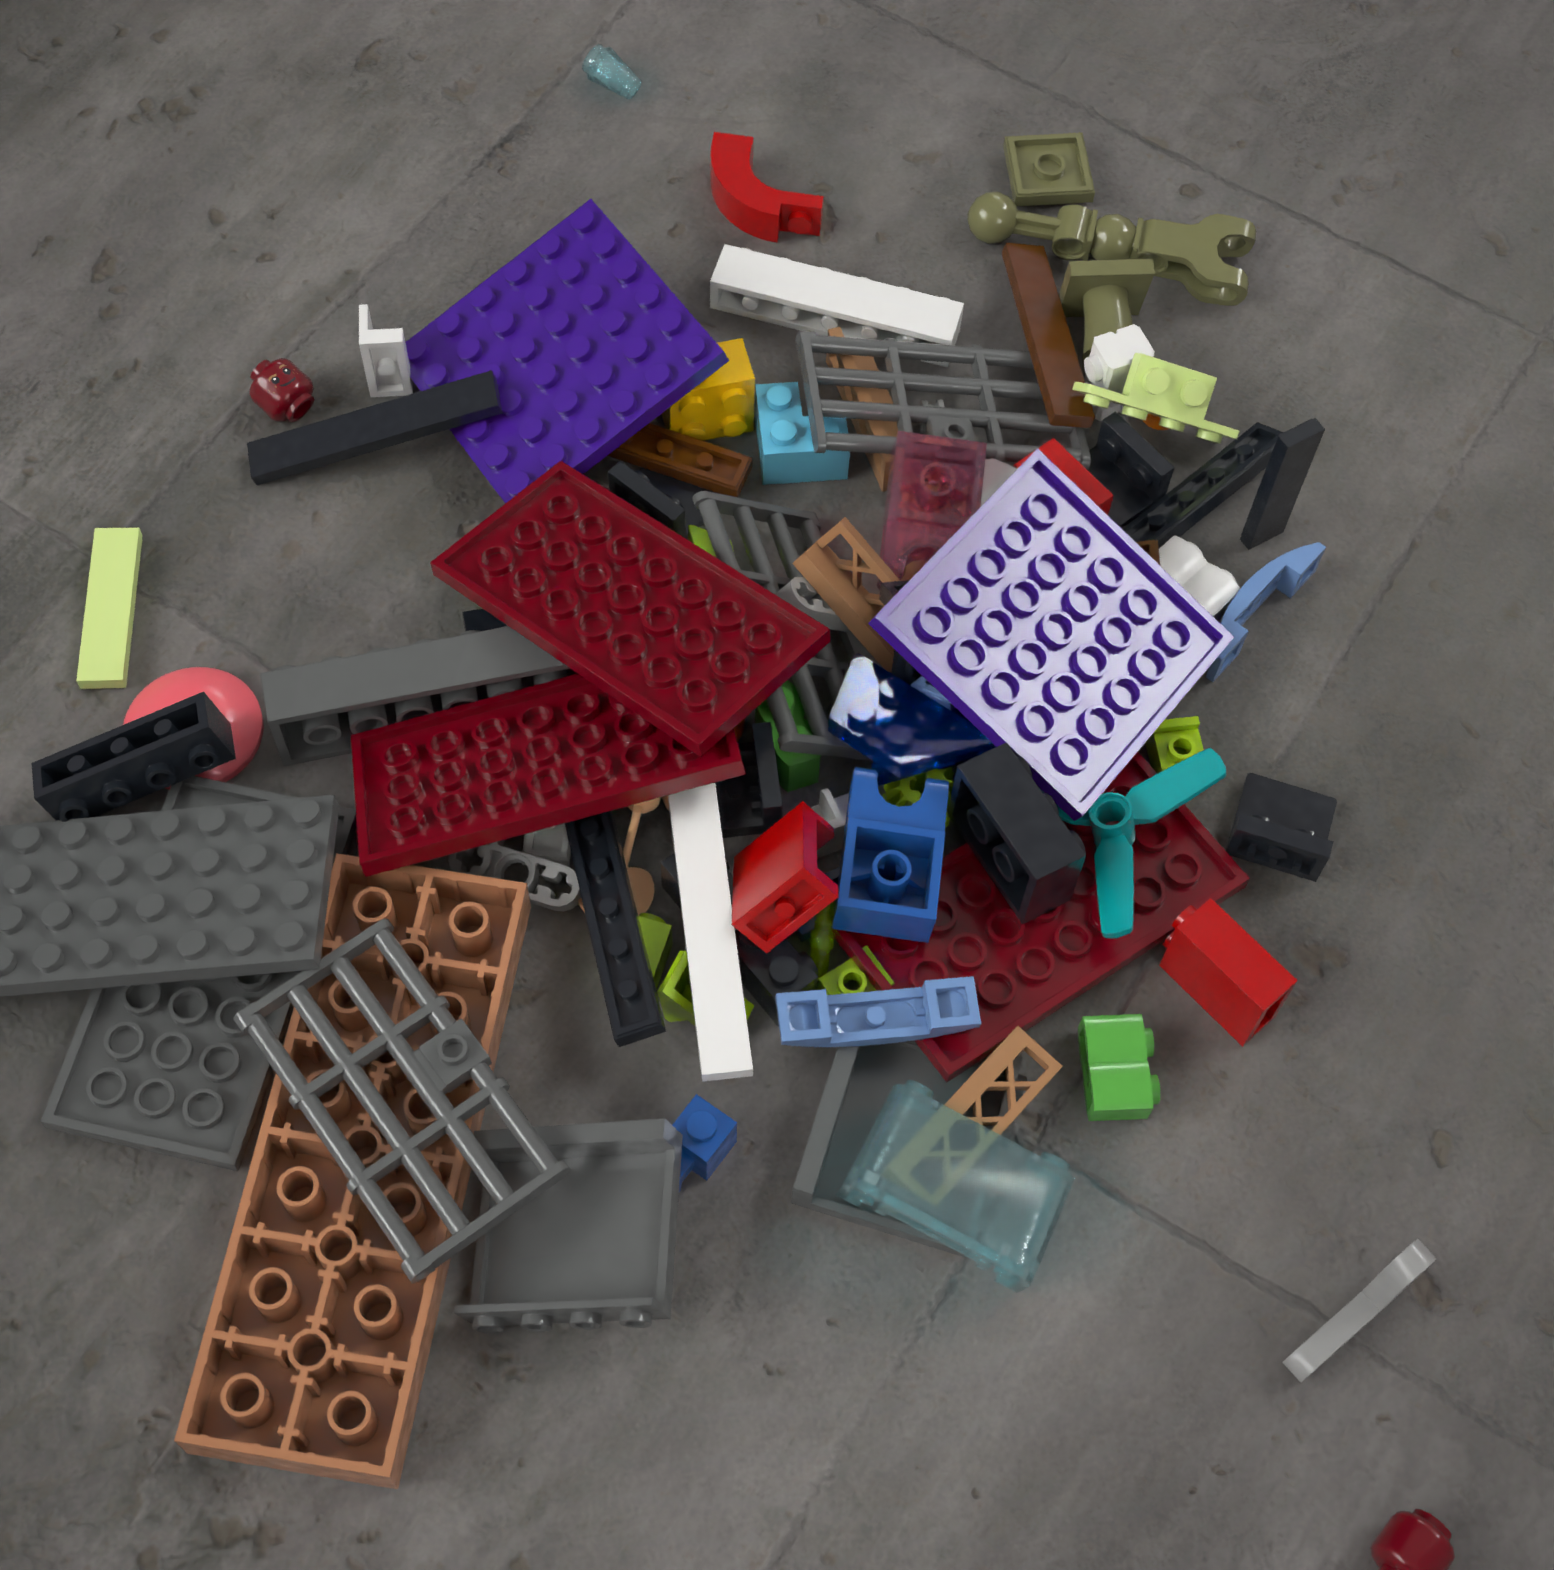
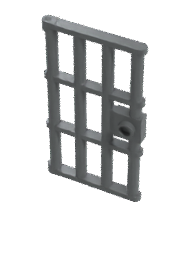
[795,331,1091,470]
[692,491,908,764]
[233,919,570,1283]

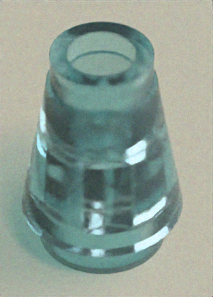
[582,44,642,100]

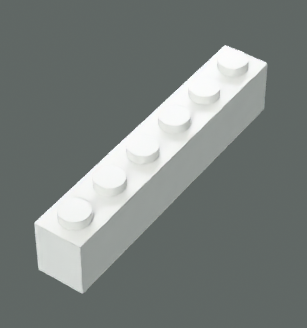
[710,244,964,368]

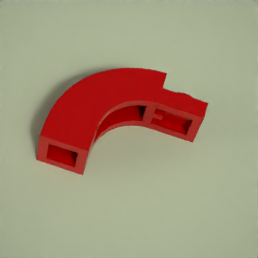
[710,132,824,243]

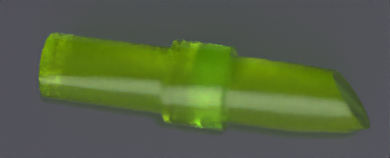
[809,900,835,978]

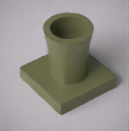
[1059,259,1155,363]

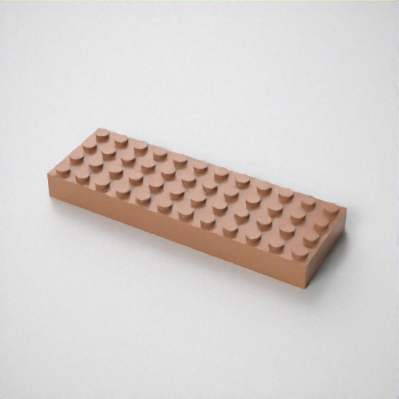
[174,853,531,1489]

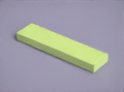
[76,527,143,689]

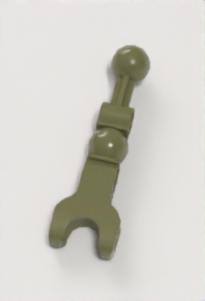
[968,192,1256,306]

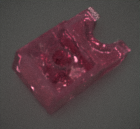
[877,431,987,590]

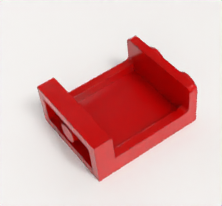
[731,801,839,954]

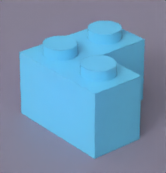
[754,382,850,485]

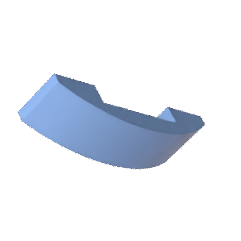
[1206,542,1326,682]
[775,976,981,1047]

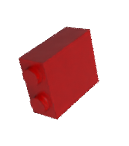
[1159,898,1298,1047]

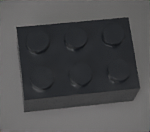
[947,742,1086,925]

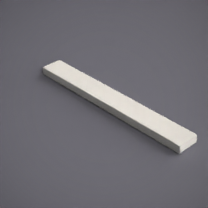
[668,783,753,1082]

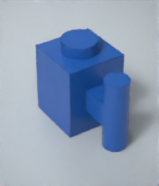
[672,1094,737,1192]

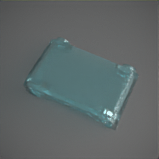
[836,1080,1075,1293]

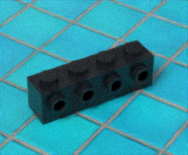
[31,691,236,822]
[661,853,819,1026]

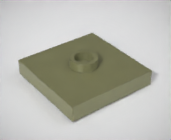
[1003,132,1095,207]

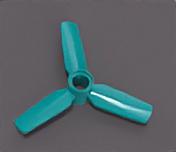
[1039,748,1227,938]

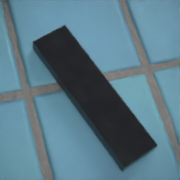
[1240,418,1325,550]

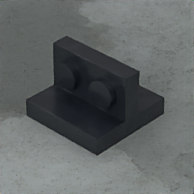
[715,722,783,838]

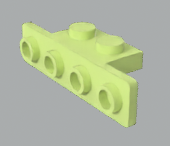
[1072,353,1239,444]

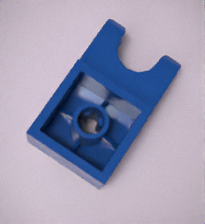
[832,767,949,943]

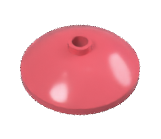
[123,667,264,790]

